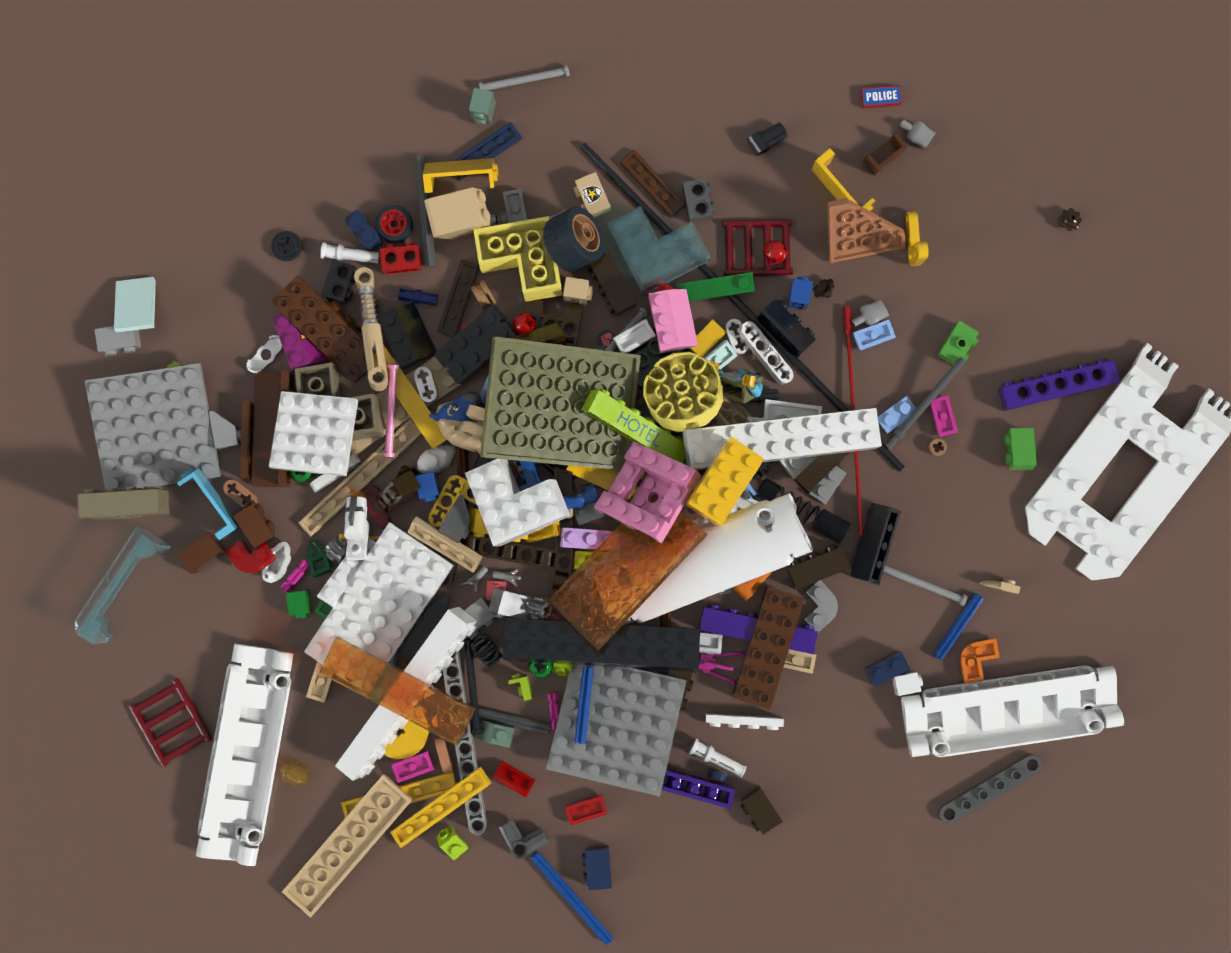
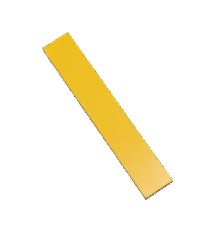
[373,346,447,450]
[390,767,492,848]
[341,772,457,818]

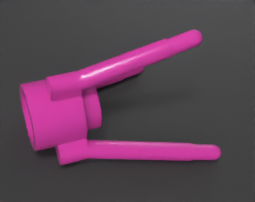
[699,652,746,684]

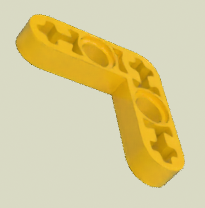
[905,211,928,266]
[428,475,477,527]

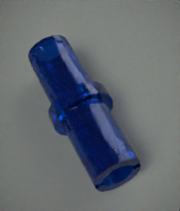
[398,288,438,306]

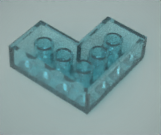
[607,206,711,295]

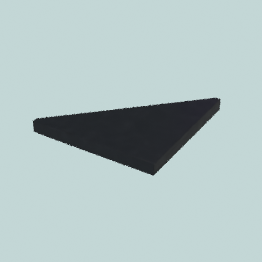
[398,593,450,696]

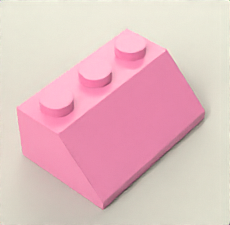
[648,289,698,354]

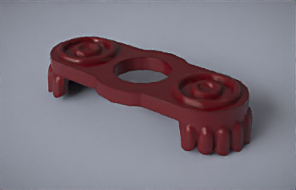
[364,485,391,529]

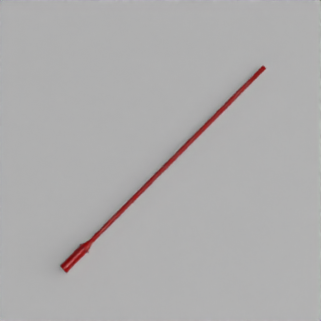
[843,307,863,535]

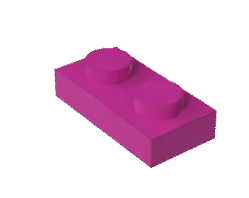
[929,395,958,438]
[391,751,435,783]

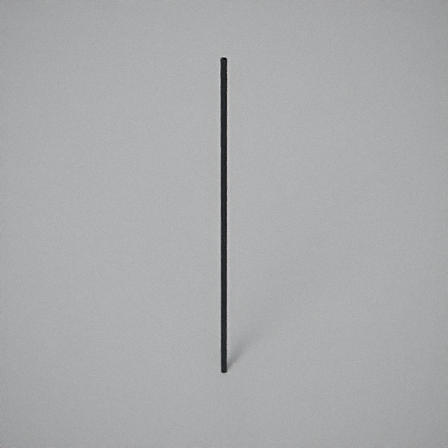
[580,142,905,472]

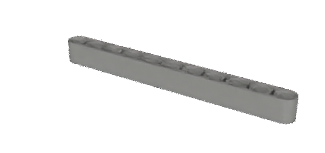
[442,651,487,835]

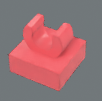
[486,581,507,600]

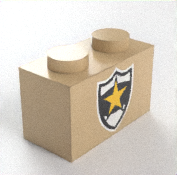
[573,172,611,218]
[563,277,593,305]

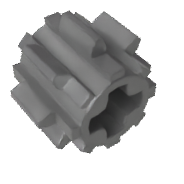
[324,537,347,563]
[526,596,552,620]

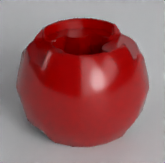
[763,240,787,264]
[512,313,536,335]

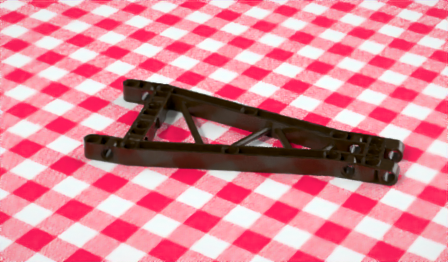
[438,299,584,609]

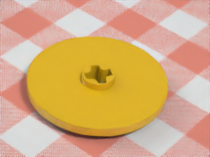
[384,707,429,759]

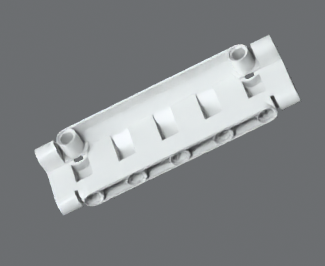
[595,493,813,625]
[196,643,294,866]
[901,666,1124,757]

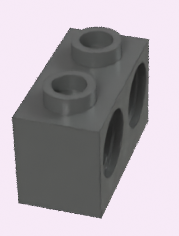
[682,178,715,223]

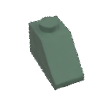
[473,719,515,748]

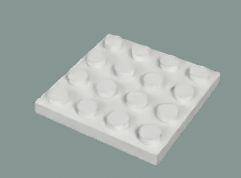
[269,391,358,476]

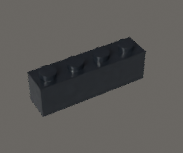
[850,503,901,585]

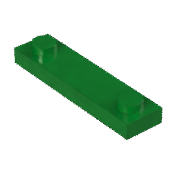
[677,272,755,302]

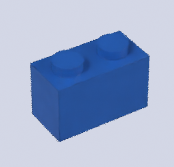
[787,277,813,311]
[415,472,441,503]

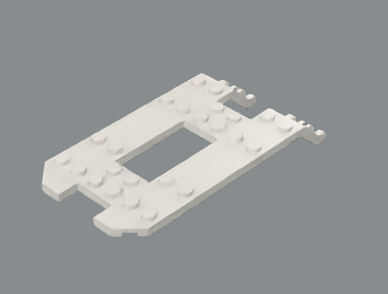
[1025,343,1231,580]

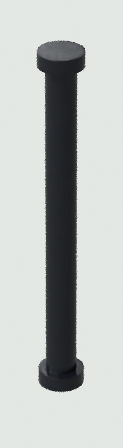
[463,640,483,734]

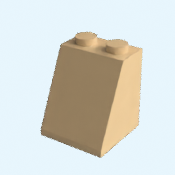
[424,187,491,240]

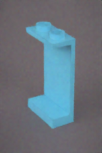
[177,468,238,540]

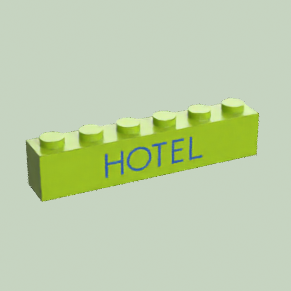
[581,388,686,464]

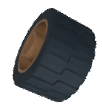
[543,206,605,272]

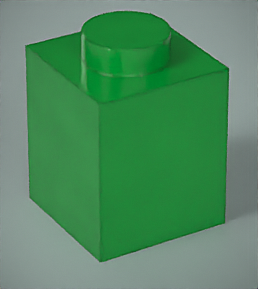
[286,590,312,619]

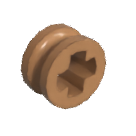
[928,439,947,456]

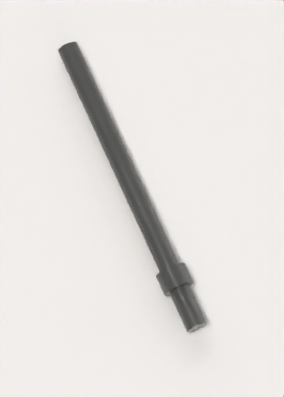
[885,357,967,450]

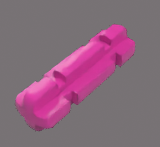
[280,560,310,593]
[547,692,560,730]

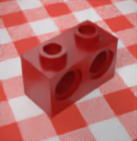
[380,243,422,275]

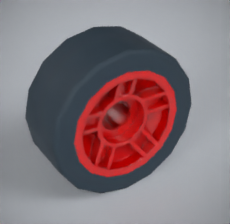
[376,205,413,243]

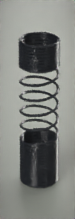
[755,478,851,544]

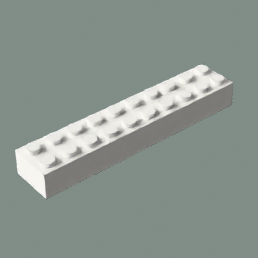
[682,408,882,470]
[335,607,477,781]

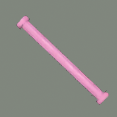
[383,364,399,457]

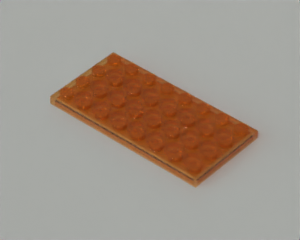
[548,495,707,651]

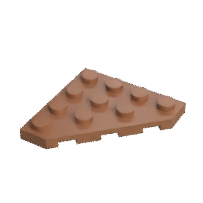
[827,198,905,263]

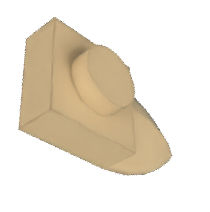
[979,579,1020,594]

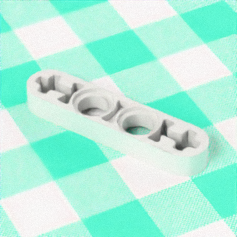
[738,321,793,385]

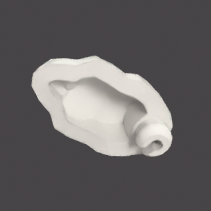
[417,444,457,474]
[261,542,292,583]

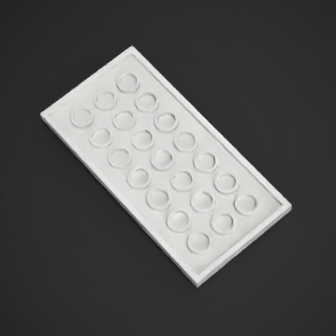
[304,522,454,695]

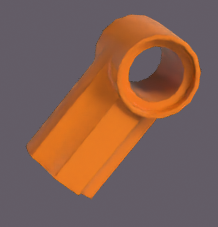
[732,573,771,601]

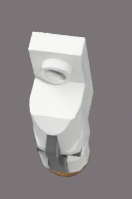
[344,490,370,561]

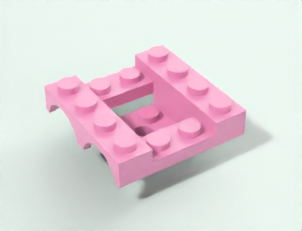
[594,441,701,544]

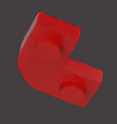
[225,539,277,573]

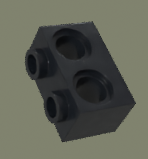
[321,259,358,305]

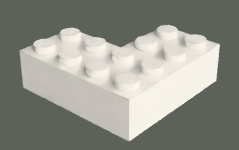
[465,459,570,546]

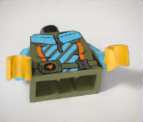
[710,360,763,403]

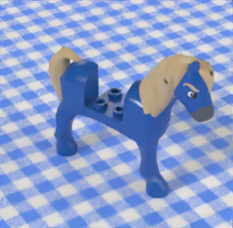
[429,391,598,534]

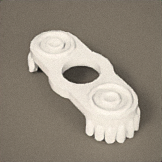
[247,335,283,373]

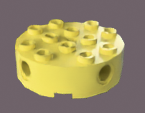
[643,352,723,432]

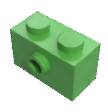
[936,321,979,365]
[1004,428,1037,470]

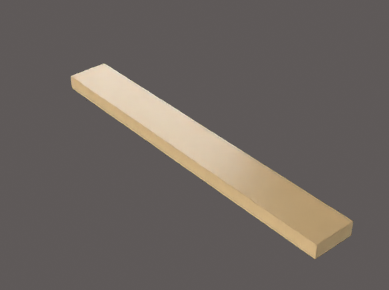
[298,419,422,537]

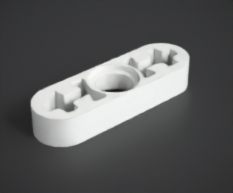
[310,454,361,493]

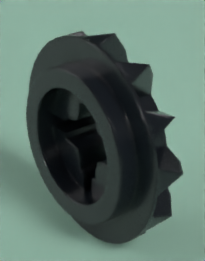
[271,231,302,261]

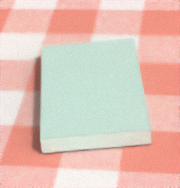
[114,277,156,333]

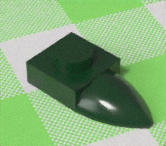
[307,538,332,578]

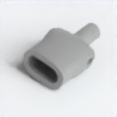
[899,119,936,150]
[852,299,889,327]

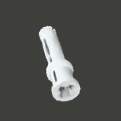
[321,242,380,264]
[688,738,747,777]

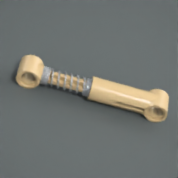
[354,267,388,391]

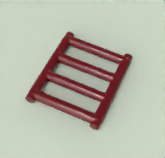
[722,219,794,276]
[129,678,212,768]

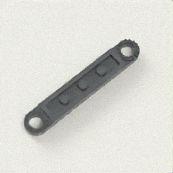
[939,755,1042,824]

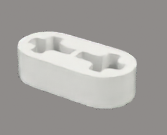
[725,319,749,355]
[414,367,438,403]

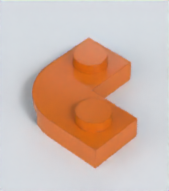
[960,638,1000,683]

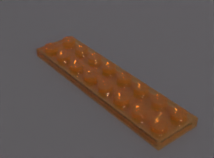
[319,637,476,746]

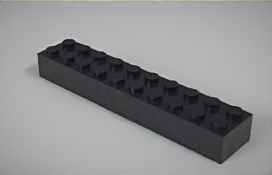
[502,618,700,672]

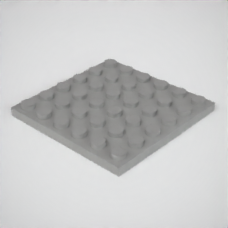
[85,363,221,490]
[546,664,686,797]

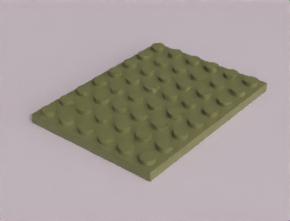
[480,336,641,470]

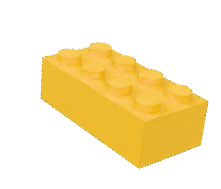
[685,437,764,526]

